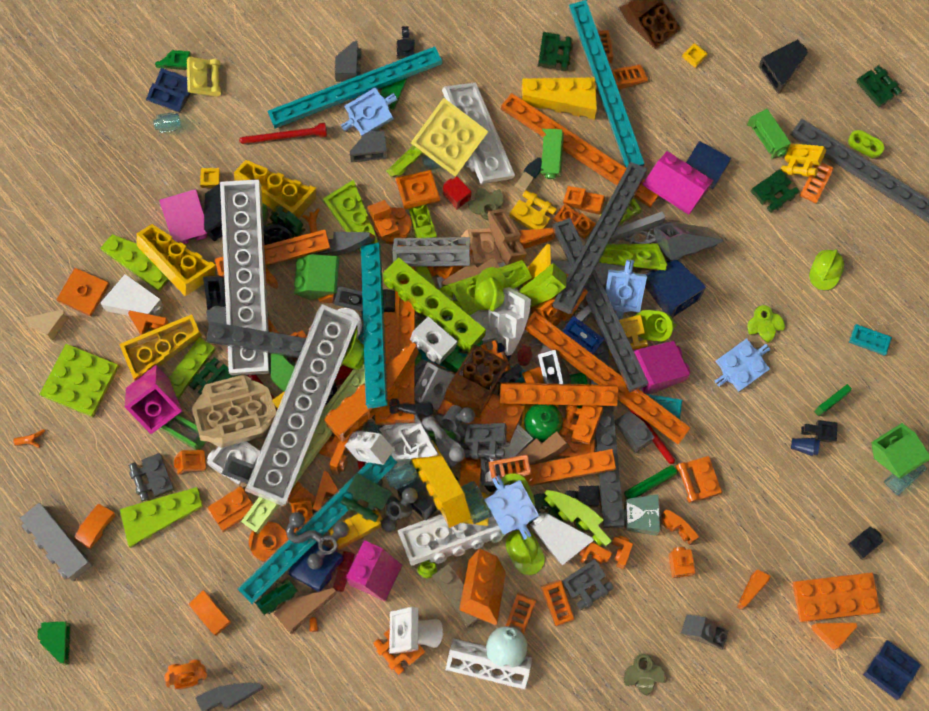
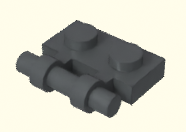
[465,423,507,460]
[128,453,174,502]
[562,559,614,610]

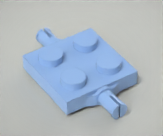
[341,87,397,137]
[605,259,647,320]
[715,339,770,392]
[485,475,539,540]

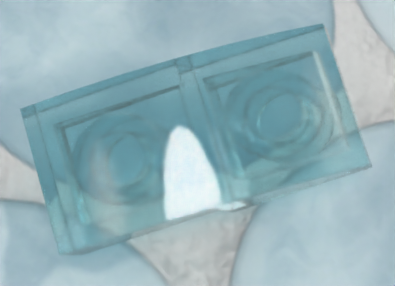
[461,481,492,524]

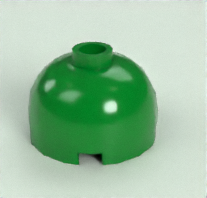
[524,404,563,442]

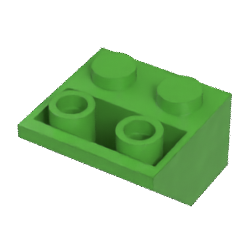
[871,423,929,479]

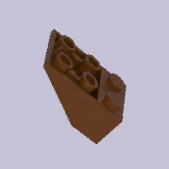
[618,0,681,49]
[444,344,509,418]

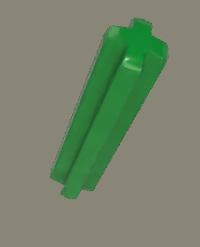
[624,465,677,499]

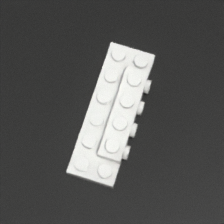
[442,83,515,184]
[398,501,506,566]

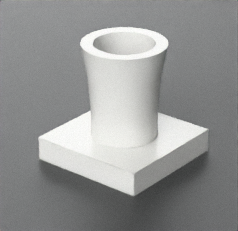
[390,607,443,654]

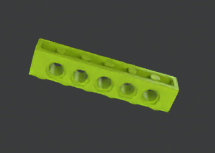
[383,257,486,352]

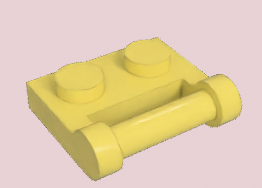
[187,57,221,96]

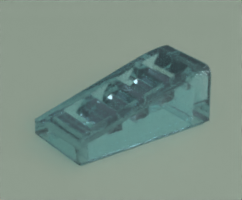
[884,465,927,495]

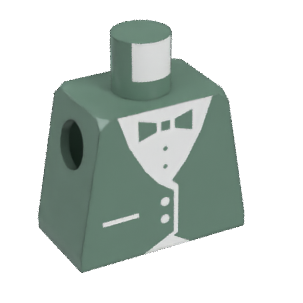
[623,495,660,536]

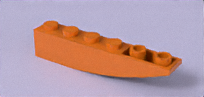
[324,342,419,443]

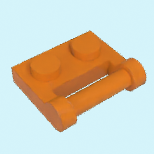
[676,456,722,503]

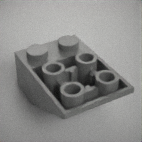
[653,222,723,260]

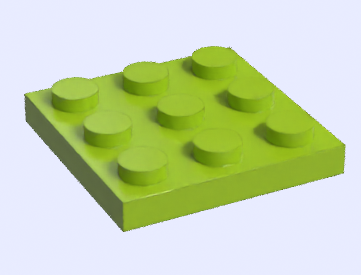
[39,344,119,418]

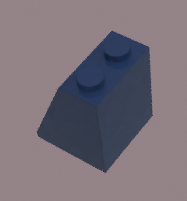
[645,260,706,318]

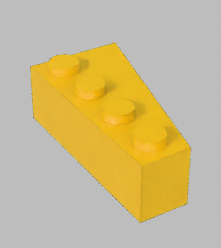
[521,77,597,120]
[234,160,316,218]
[137,224,216,297]
[119,314,202,380]
[411,440,471,528]

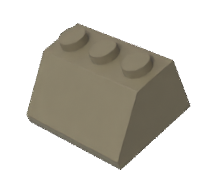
[432,555,480,628]

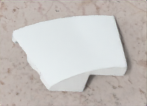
[488,287,531,355]
[379,415,438,460]

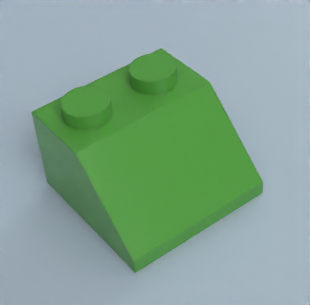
[294,254,339,300]

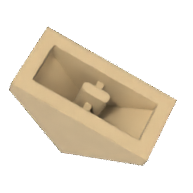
[25,309,68,340]

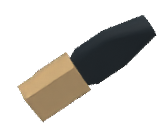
[515,157,542,192]

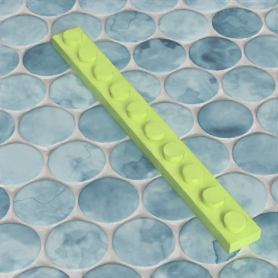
[241,364,365,534]

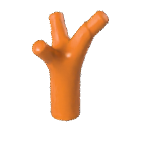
[302,208,320,233]
[13,429,45,448]

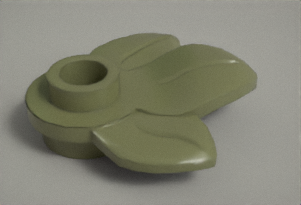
[467,187,503,220]
[624,654,665,696]

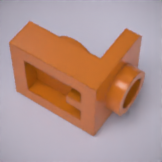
[522,367,544,383]
[319,435,340,459]
[174,450,206,474]
[611,536,633,569]
[579,542,612,564]

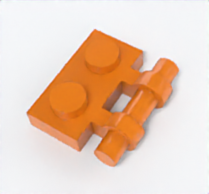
[559,405,603,445]
[373,629,425,675]

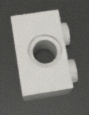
[410,317,457,364]
[345,431,394,465]

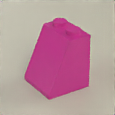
[159,189,207,244]
[634,341,690,394]
[125,365,182,434]
[346,540,402,602]

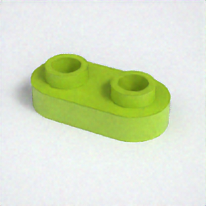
[848,130,884,158]

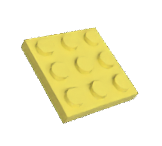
[410,98,489,177]

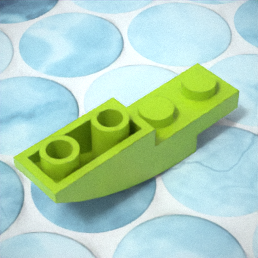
[544,490,612,546]

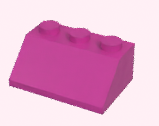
[643,151,713,215]

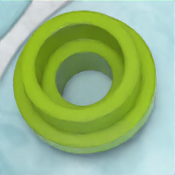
[417,560,437,578]

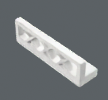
[446,638,532,689]

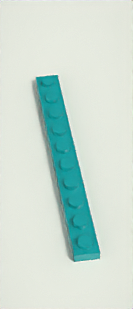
[569,0,645,168]
[267,46,442,129]
[361,243,388,409]
[237,455,398,604]

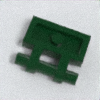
[538,32,573,71]
[856,65,902,108]
[750,169,800,213]
[188,357,236,395]
[340,473,392,522]
[255,578,298,615]

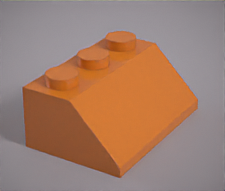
[459,548,506,625]

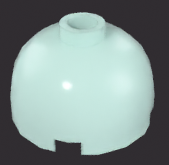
[486,626,527,668]

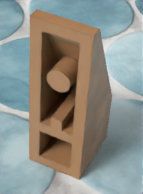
[273,588,337,634]

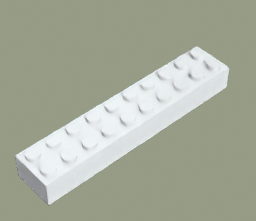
[220,180,271,376]
[245,304,358,506]

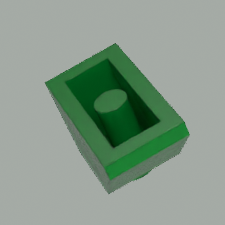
[37,621,71,665]

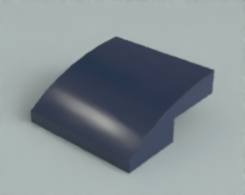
[146,68,191,113]
[686,141,731,190]
[288,541,344,592]
[863,640,921,700]

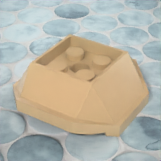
[192,375,276,448]

